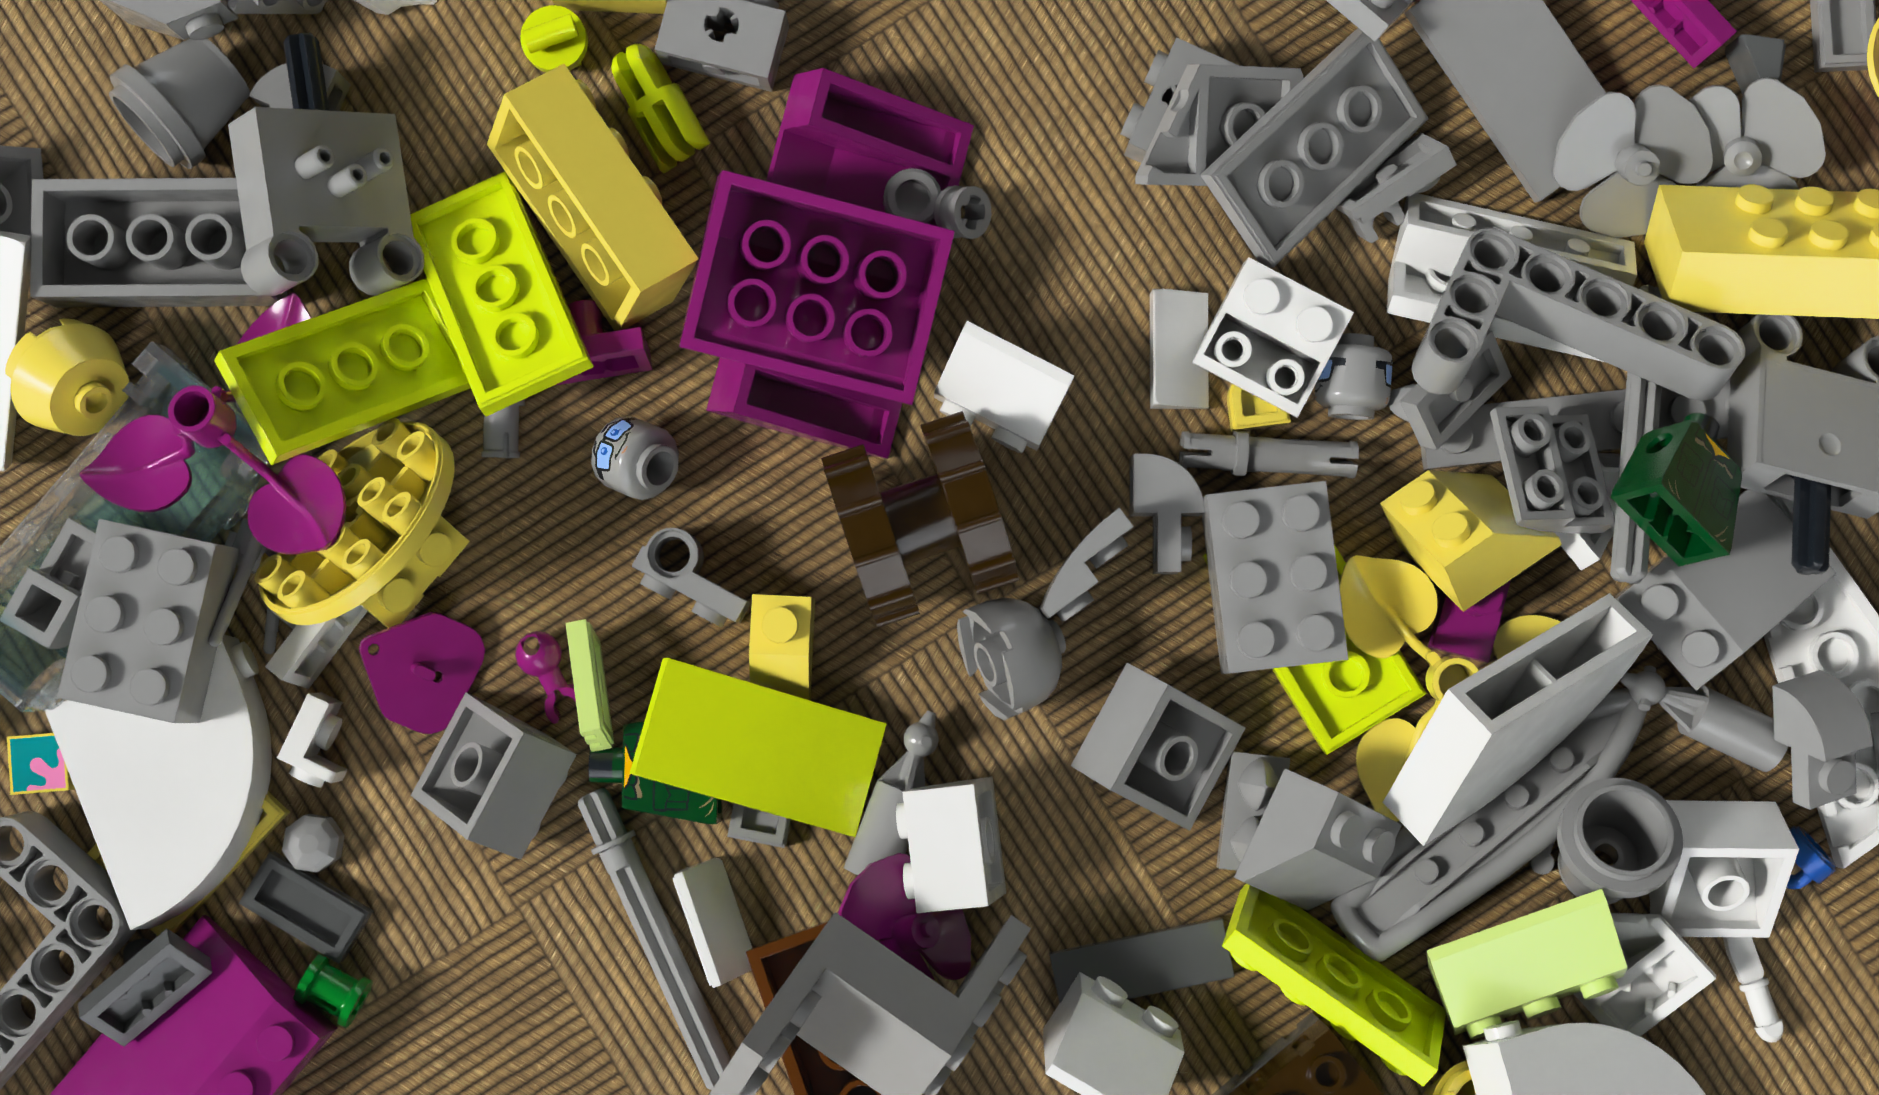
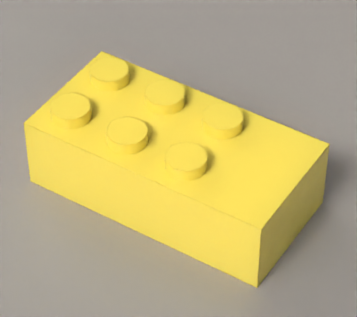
[487,64,699,331]
[1644,184,1879,319]

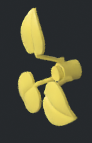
[1339,555,1561,822]

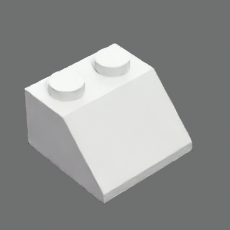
[934,321,1074,453]
[896,777,1006,913]
[1649,800,1799,938]
[1043,972,1185,1095]

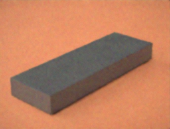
[1049,917,1235,1003]

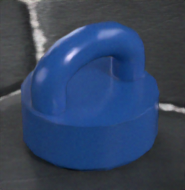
[1786,826,1836,890]

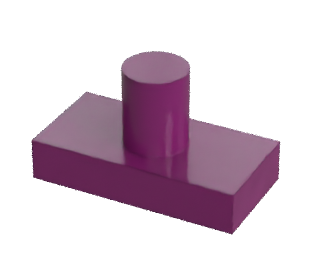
[1631,0,1737,69]
[554,300,653,386]
[1428,580,1511,663]

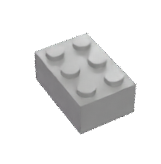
[1202,481,1349,674]
[57,519,240,723]

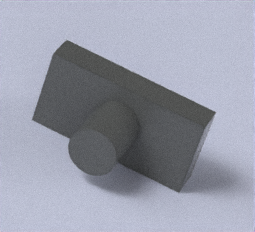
[78,929,213,1047]

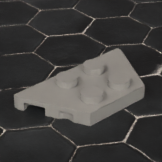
[1135,64,1304,186]

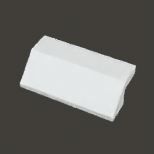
[1387,194,1637,362]

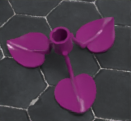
[79,292,346,555]

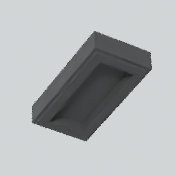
[239,851,374,964]

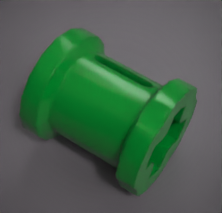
[293,954,373,1029]

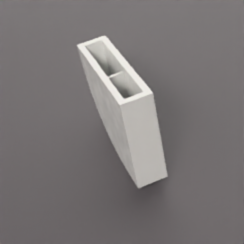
[1382,593,1653,846]
[45,635,272,930]
[1463,1020,1706,1095]

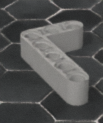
[1411,228,1745,401]
[0,811,136,1090]

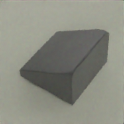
[1725,34,1786,95]

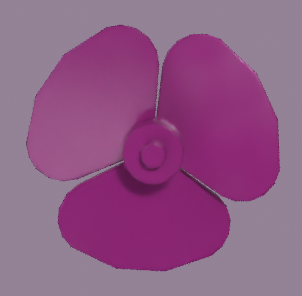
[838,853,971,981]

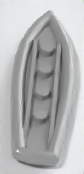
[1330,688,1647,962]

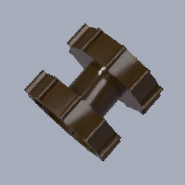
[821,411,1020,628]

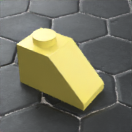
[749,594,815,700]

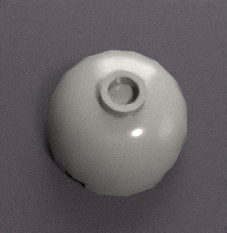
[957,597,1066,720]

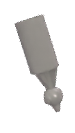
[1620,666,1788,772]
[844,710,939,875]

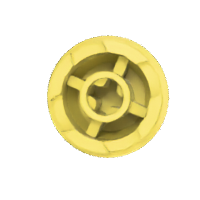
[5,318,130,436]

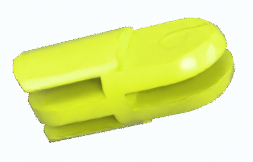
[611,44,710,173]

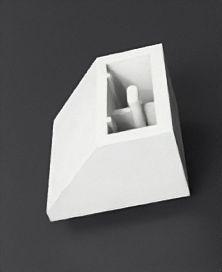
[1192,257,1354,418]

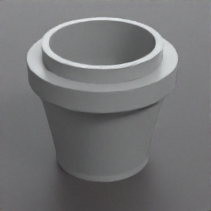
[109,38,250,169]
[1557,778,1683,904]

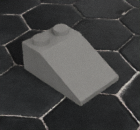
[1615,489,1836,691]

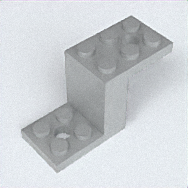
[709,912,1031,1095]

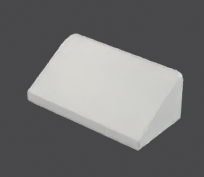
[1150,289,1209,409]
[672,858,752,988]

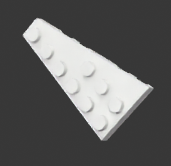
[1764,494,1879,869]

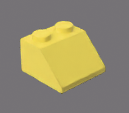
[1380,470,1562,612]

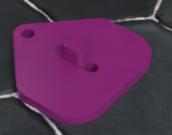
[359,612,485,734]

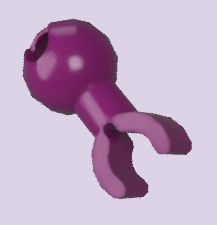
[515,631,576,724]

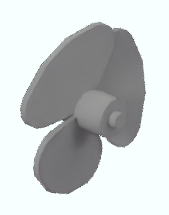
[1667,77,1826,190]
[1552,84,1713,238]

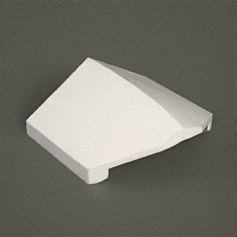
[1574,913,1716,1036]

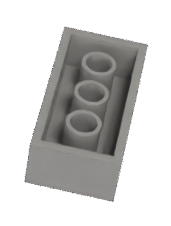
[30,178,287,308]

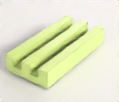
[566,619,614,752]

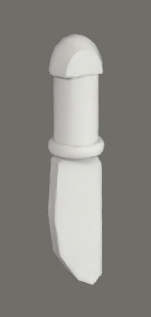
[1723,937,1784,1042]

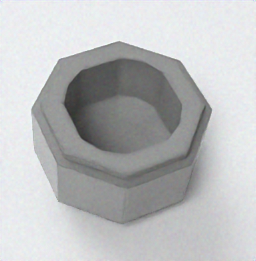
[282,814,345,872]

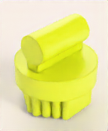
[520,5,588,72]

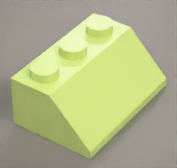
[1426,889,1628,1040]

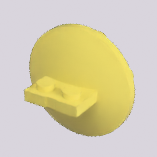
[254,418,470,628]

